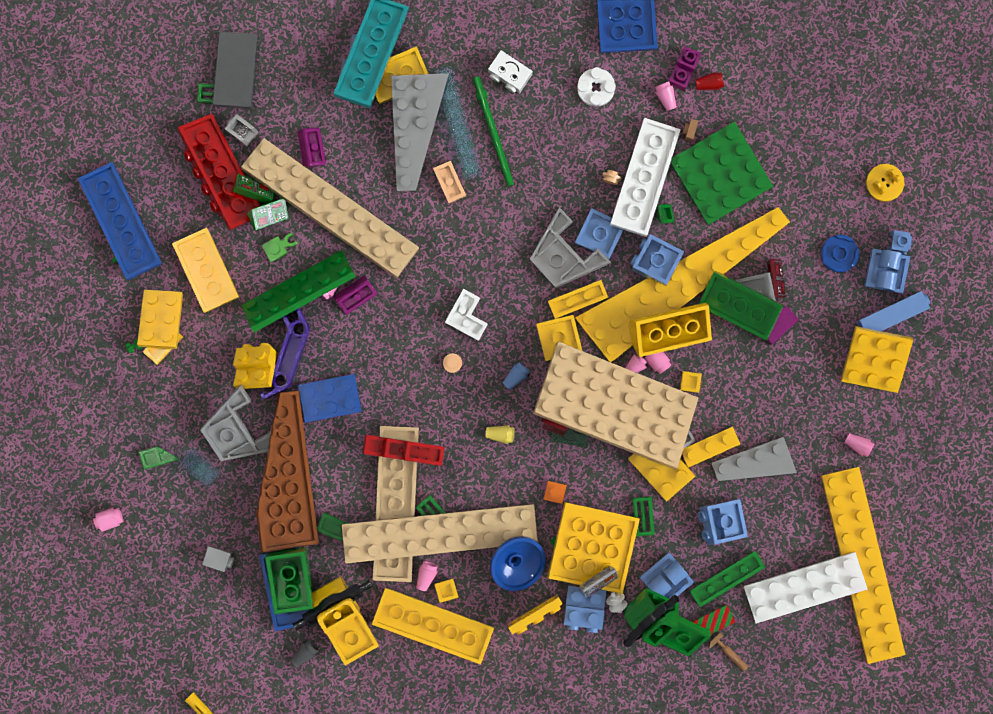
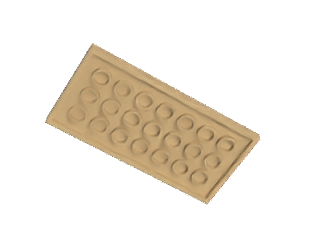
[533,342,698,469]

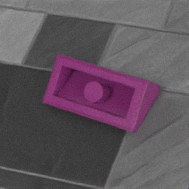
[297,128,326,168]
[334,275,378,315]

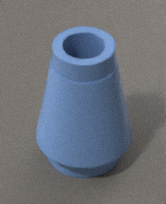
[502,362,530,390]

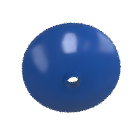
[490,536,546,591]

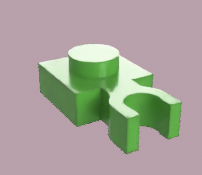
[261,232,298,263]

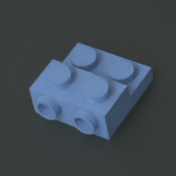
[630,234,684,286]
[698,499,748,545]
[563,585,607,633]

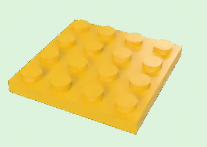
[547,502,640,594]

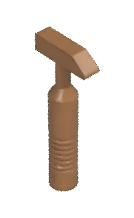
[709,632,749,672]

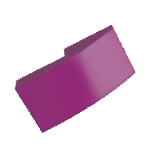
[668,46,701,91]

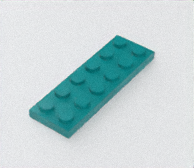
[333,0,409,109]

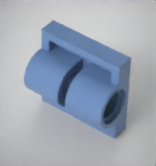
[864,248,911,294]
[640,552,694,599]

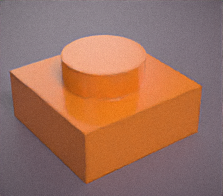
[543,481,567,504]

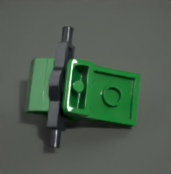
[623,588,711,657]

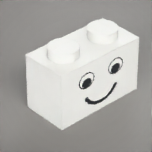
[488,50,533,94]

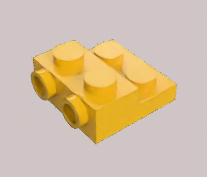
[233,343,277,389]

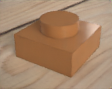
[682,119,698,142]

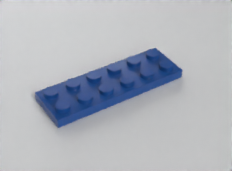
[78,162,162,280]

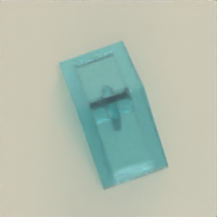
[180,447,221,487]

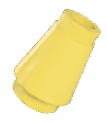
[486,425,515,444]

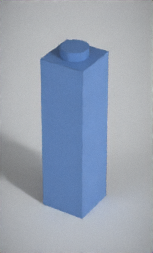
[856,291,930,331]

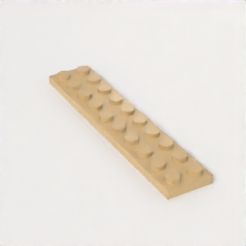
[241,138,419,279]
[342,504,538,563]

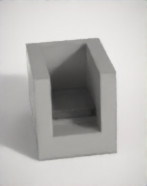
[225,114,259,147]

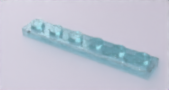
[433,66,482,181]

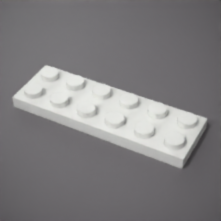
[610,118,681,237]
[744,552,867,623]

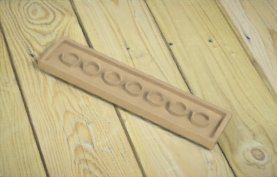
[373,426,419,582]

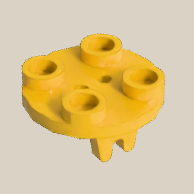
[865,164,905,202]

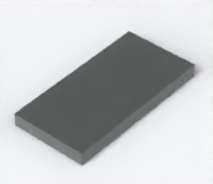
[213,32,258,109]

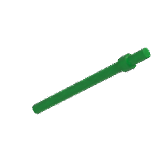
[473,76,514,187]

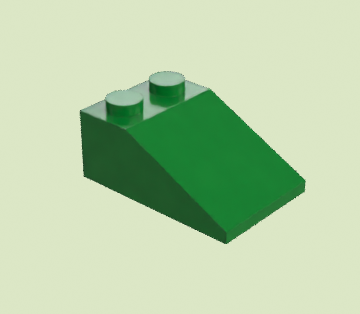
[265,547,313,614]

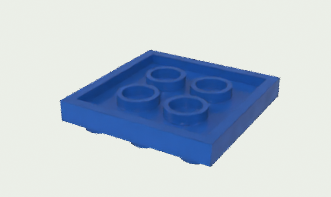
[597,0,658,54]

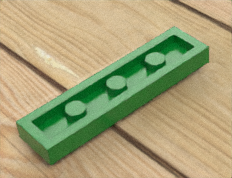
[689,550,765,607]

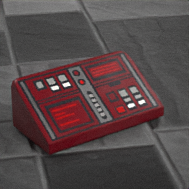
[767,259,786,299]

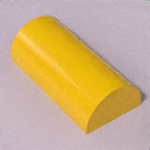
[630,303,712,357]

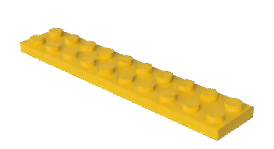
[821,467,906,664]

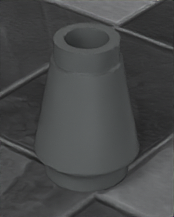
[290,639,319,668]

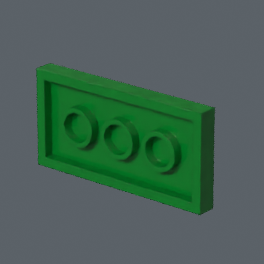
[699,271,784,340]

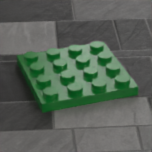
[670,121,774,226]

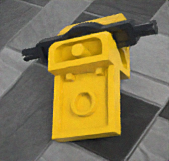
[293,576,379,666]

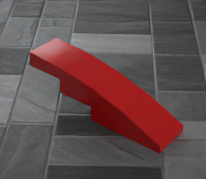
[362,435,445,466]

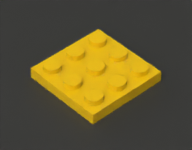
[841,326,913,393]

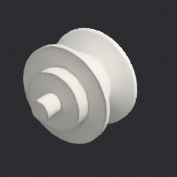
[606,592,628,613]

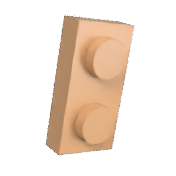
[433,161,466,204]

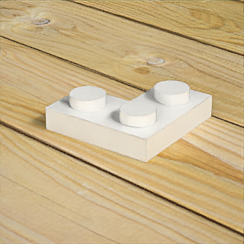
[445,289,488,341]

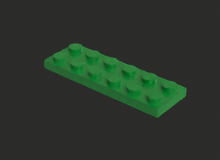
[241,250,356,332]

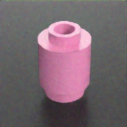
[644,352,671,374]
[93,507,124,532]

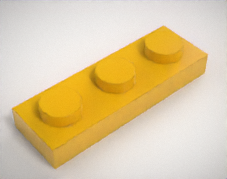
[548,280,608,319]
[682,427,740,468]

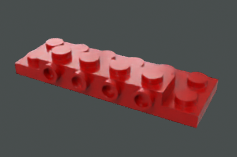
[177,114,260,231]

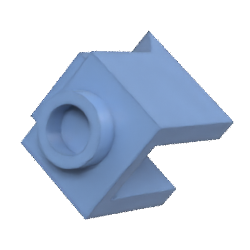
[887,230,912,255]

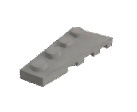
[711,437,797,481]

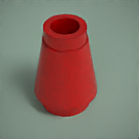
[696,71,724,90]

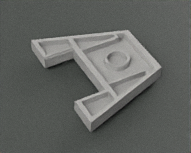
[530,207,611,288]
[201,384,271,461]

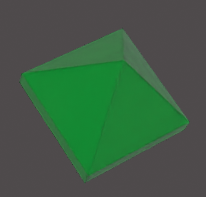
[656,204,674,224]

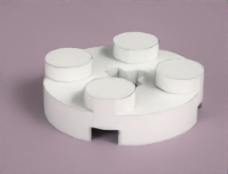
[577,67,616,106]

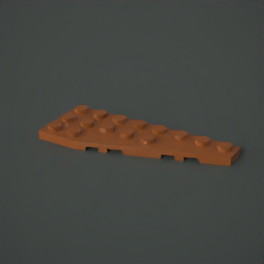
[256,391,319,552]

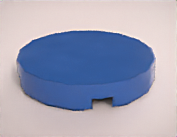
[821,235,859,273]

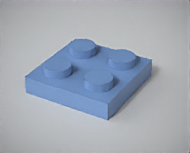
[575,208,623,259]

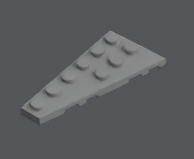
[391,73,449,191]

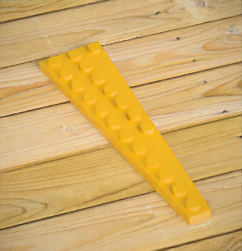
[575,207,790,362]

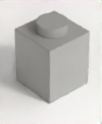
[202,545,234,572]

